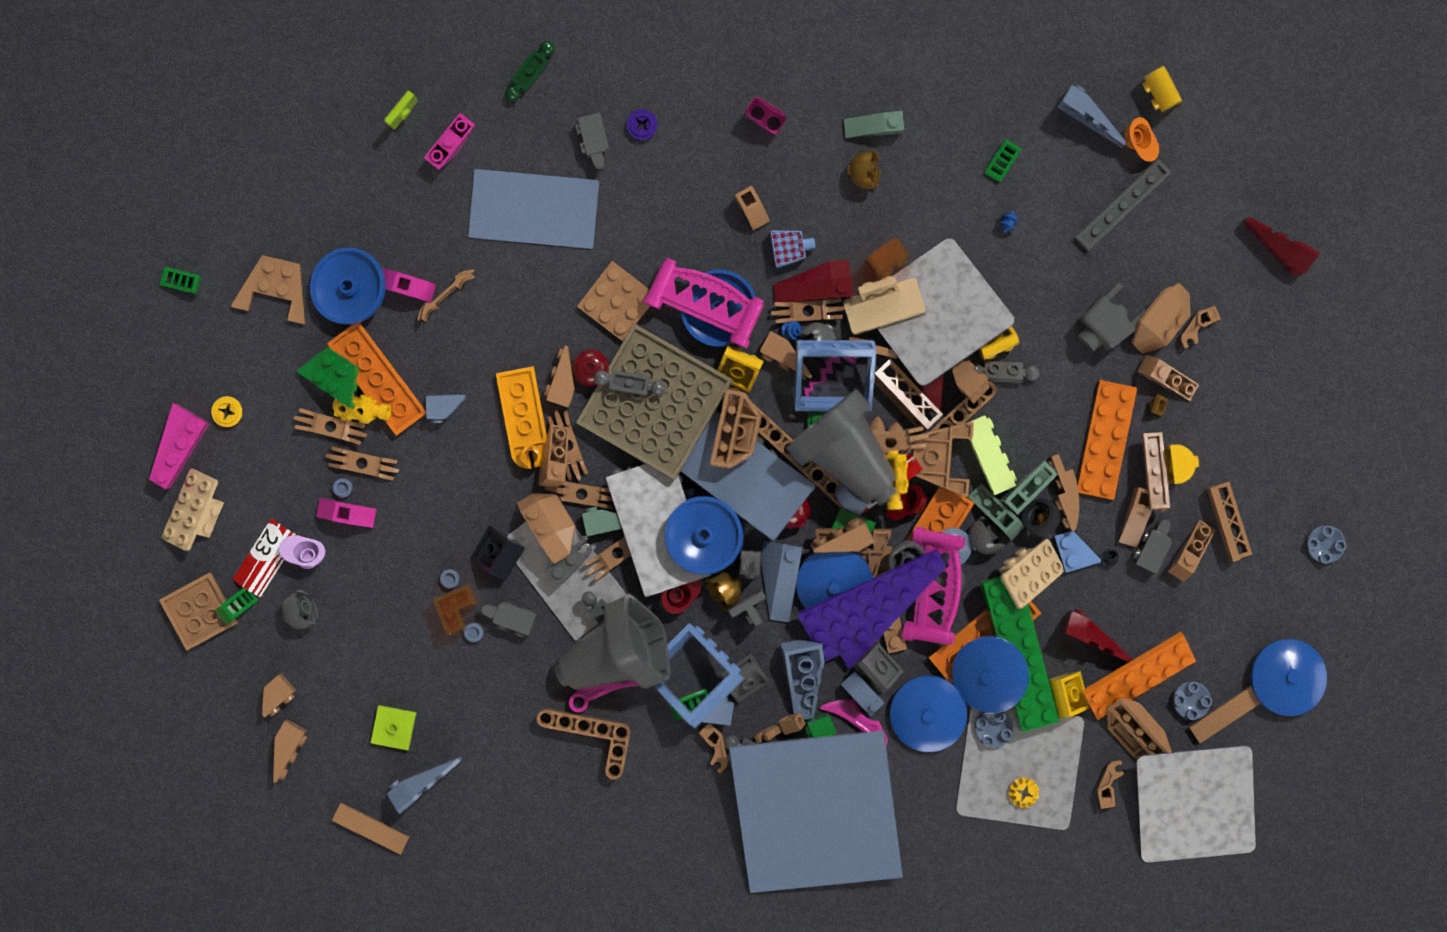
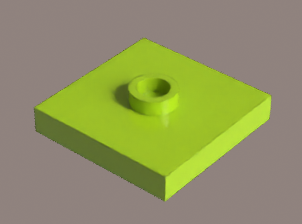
[385,91,419,130]
[371,705,417,750]

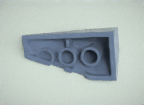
[1057,85,1126,148]
[761,541,802,622]
[780,640,825,720]
[387,757,462,814]

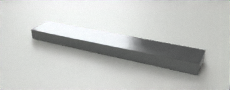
[1075,159,1172,252]

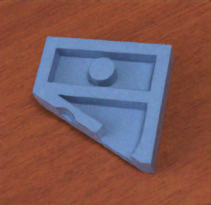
[1054,531,1101,573]

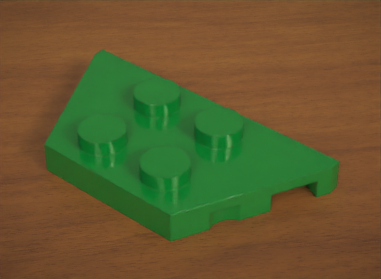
[297,347,359,409]

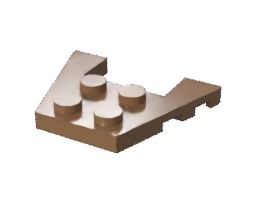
[231,255,306,325]
[913,422,974,497]
[816,529,891,577]

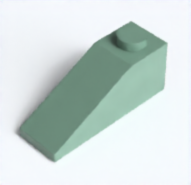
[844,111,904,139]
[999,461,1058,515]
[968,483,1025,541]
[582,507,622,536]

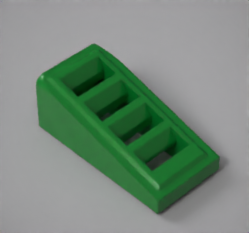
[984,139,1022,183]
[160,266,202,295]
[215,588,259,625]
[668,688,709,720]

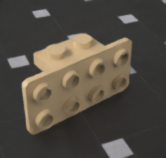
[843,276,926,335]
[162,469,224,551]
[999,539,1064,608]

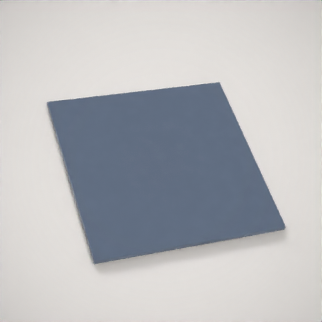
[729,730,903,893]

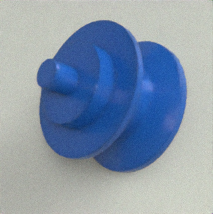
[998,211,1019,233]
[782,321,802,341]

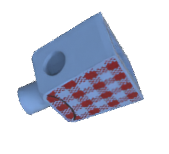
[770,230,816,269]

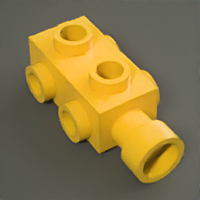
[333,395,391,424]
[885,451,908,509]

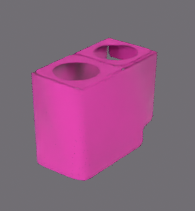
[745,97,787,136]

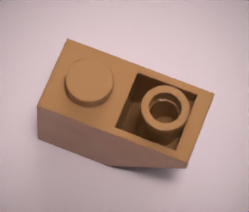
[735,186,770,231]
[262,673,297,718]

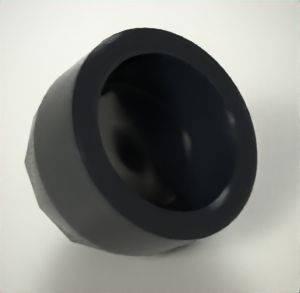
[681,483,696,499]
[1103,549,1119,566]

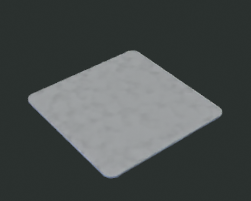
[877,239,1014,385]
[956,707,1084,830]
[1137,746,1256,862]

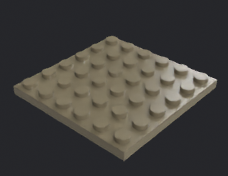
[576,324,733,480]

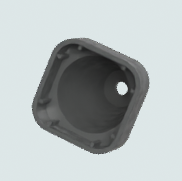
[787,389,897,506]
[555,594,670,690]

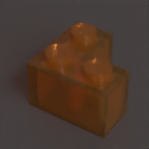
[864,237,910,279]
[433,585,479,636]

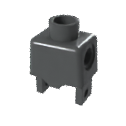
[1078,282,1146,352]

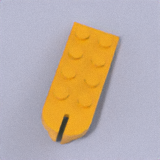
[496,366,547,469]

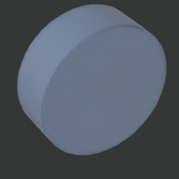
[333,478,353,498]
[440,569,460,589]
[464,623,484,642]

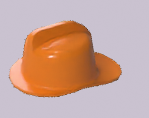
[1124,117,1159,162]

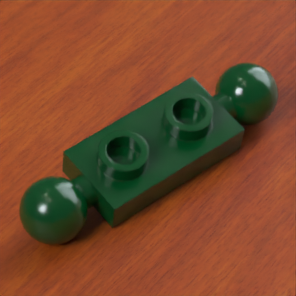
[505,41,555,102]

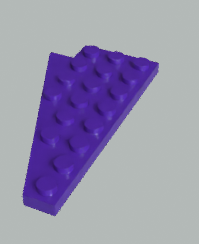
[798,548,946,669]

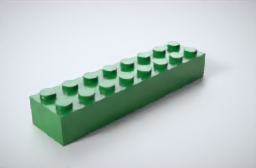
[979,576,1059,732]

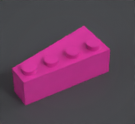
[149,403,210,489]

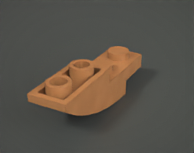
[1048,454,1079,531]

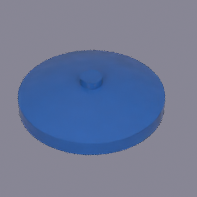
[310,248,386,325]
[681,270,756,347]
[664,497,742,574]
[796,551,873,608]
[952,636,1029,713]
[1250,639,1327,716]
[890,675,967,752]

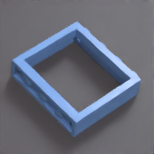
[794,340,876,412]
[654,623,744,728]

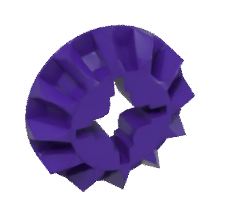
[627,109,657,140]

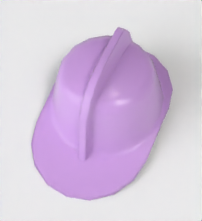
[279,535,325,569]

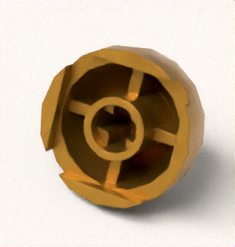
[847,150,880,189]
[705,572,741,612]

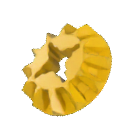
[211,396,243,427]
[1009,777,1040,808]

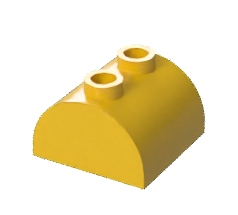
[1142,66,1183,112]
[977,326,1019,360]
[717,345,763,392]
[1164,445,1199,484]
[1049,671,1090,718]

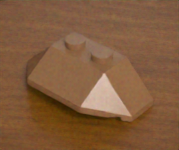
[1131,283,1191,354]
[710,389,761,469]
[517,493,576,564]
[1107,697,1172,759]

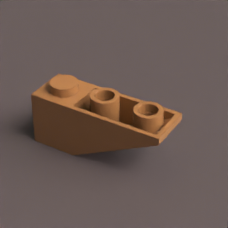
[760,331,812,380]
[544,345,575,408]
[1137,355,1199,401]
[952,359,990,404]
[539,424,569,489]
[1118,487,1152,548]
[810,517,875,552]
[1168,520,1215,582]
[273,719,307,783]

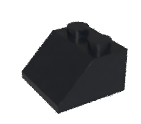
[470,525,525,581]

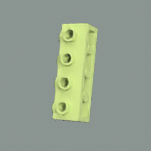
[969,415,1017,495]

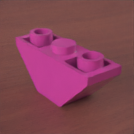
[424,113,475,170]
[382,268,436,303]
[316,498,377,528]

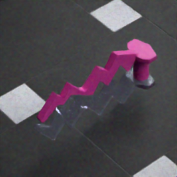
[804,356,859,397]

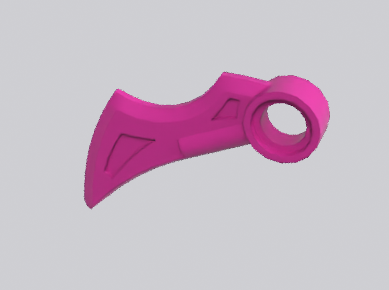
[569,680,640,712]
[820,699,888,745]

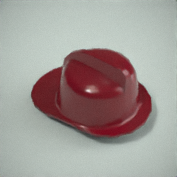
[886,484,928,520]
[661,579,702,614]

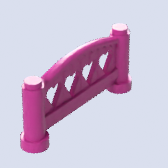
[642,258,764,349]
[903,527,965,645]

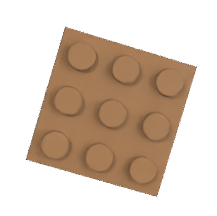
[577,261,650,342]
[159,572,239,651]

